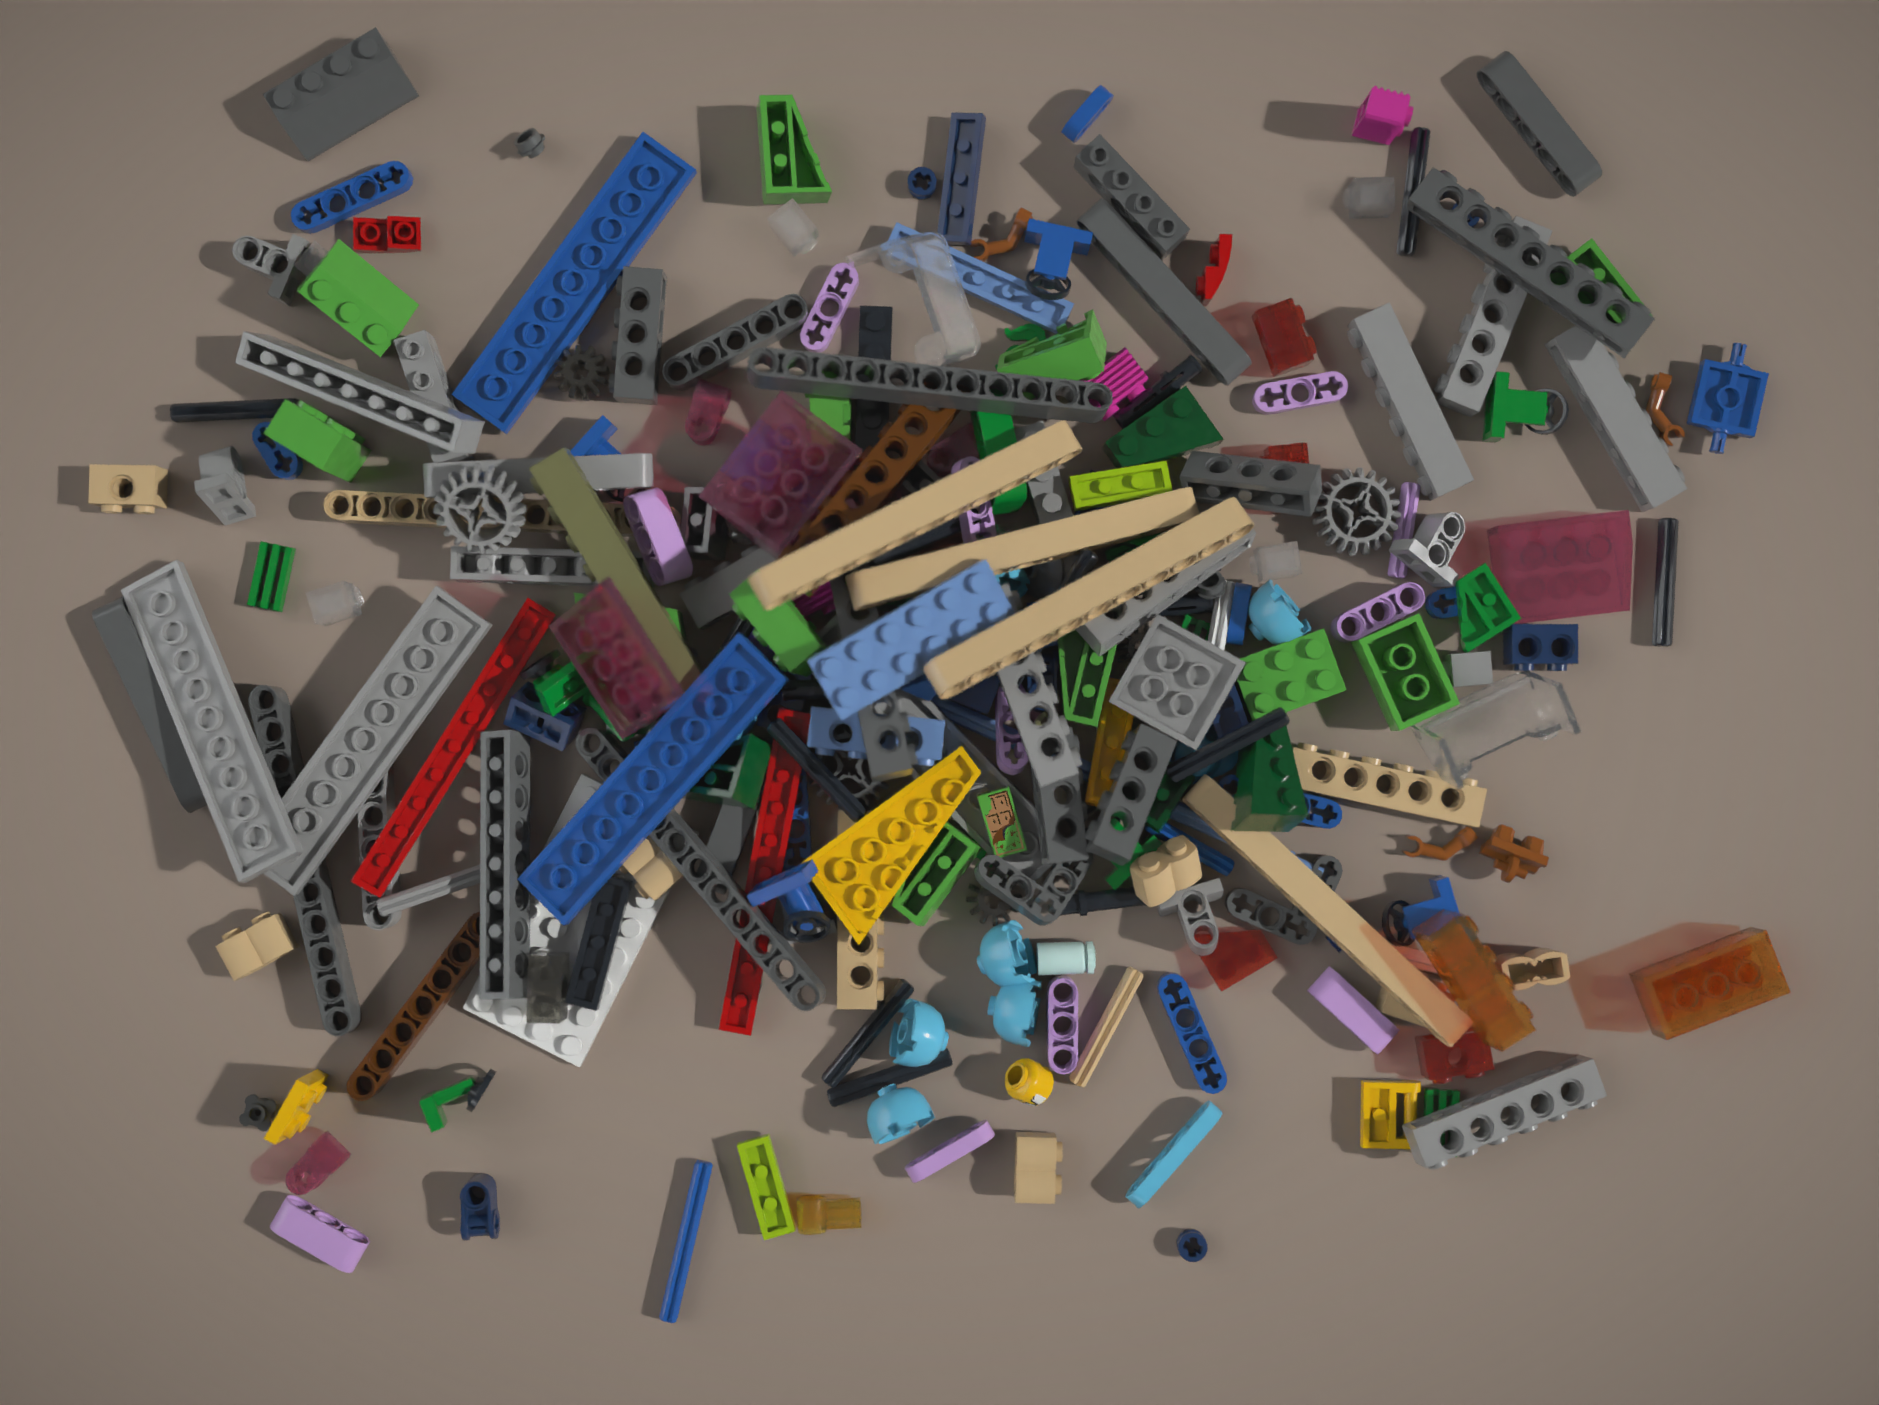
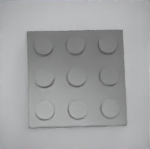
[1108,614,1246,750]

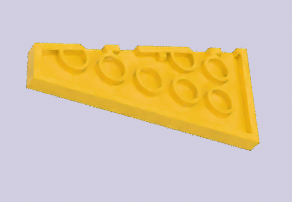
[800,746,981,945]

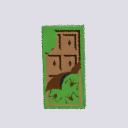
[977,786,1027,857]

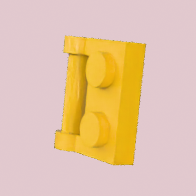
[1360,1080,1421,1149]

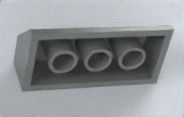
[263,27,419,162]

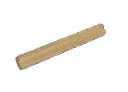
[1069,967,1143,1088]

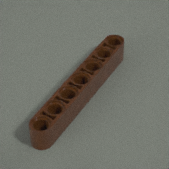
[347,911,480,1101]

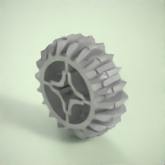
[433,463,527,554]
[1312,467,1401,556]

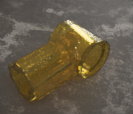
[796,1195,862,1235]

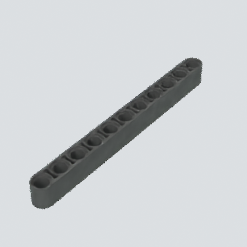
[747,347,1113,423]
[248,685,362,1036]
[575,728,826,1011]

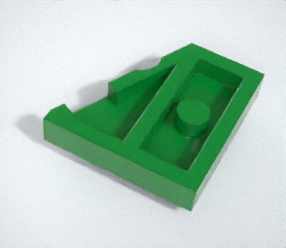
[1455,563,1521,653]

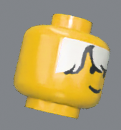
[1005,1058,1054,1106]

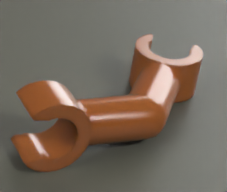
[970,207,1033,262]
[1646,372,1685,447]
[1402,826,1479,861]

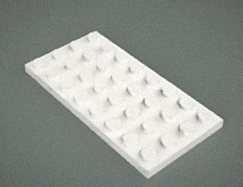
[463,774,699,1067]

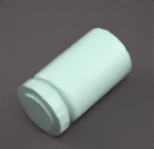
[1036,941,1096,975]

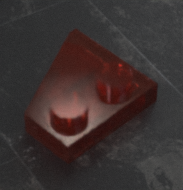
[1194,930,1278,992]

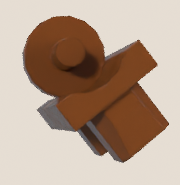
[1479,824,1549,883]

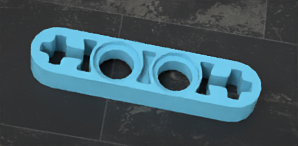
[1125,1100,1222,1208]

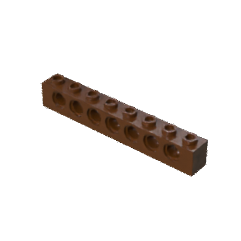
[777,382,971,598]

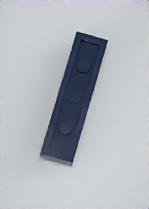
[936,112,986,246]

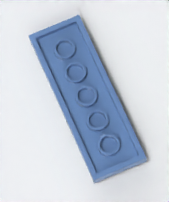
[807,559,1015,720]

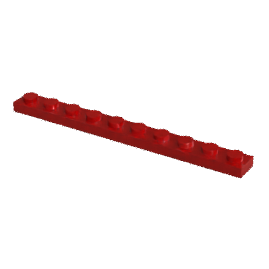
[351,598,556,898]
[719,707,811,1036]

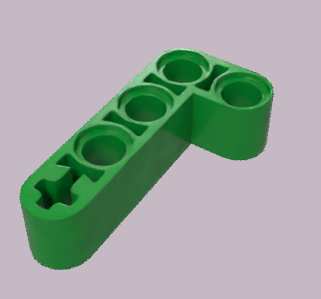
[969,389,1027,515]

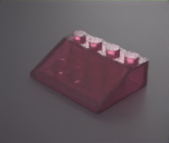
[699,390,862,560]
[1487,510,1633,624]
[549,577,685,739]

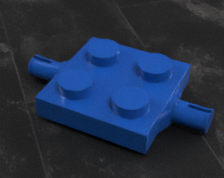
[1686,343,1769,454]

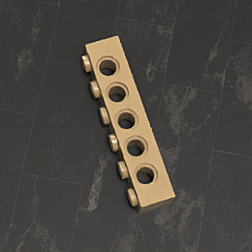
[1292,742,1487,828]
[837,809,884,1009]

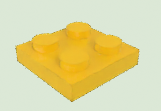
[264,1069,329,1145]

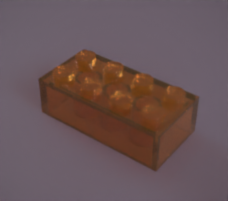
[1411,909,1536,1052]
[1629,927,1791,1040]

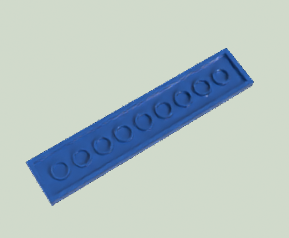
[451,132,697,434]
[518,633,790,926]

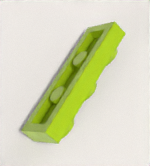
[1068,461,1173,511]
[737,1134,796,1240]

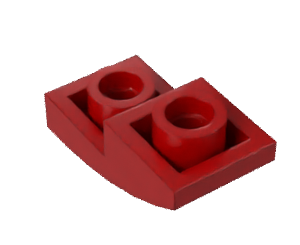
[353,216,421,253]
[1195,234,1233,306]

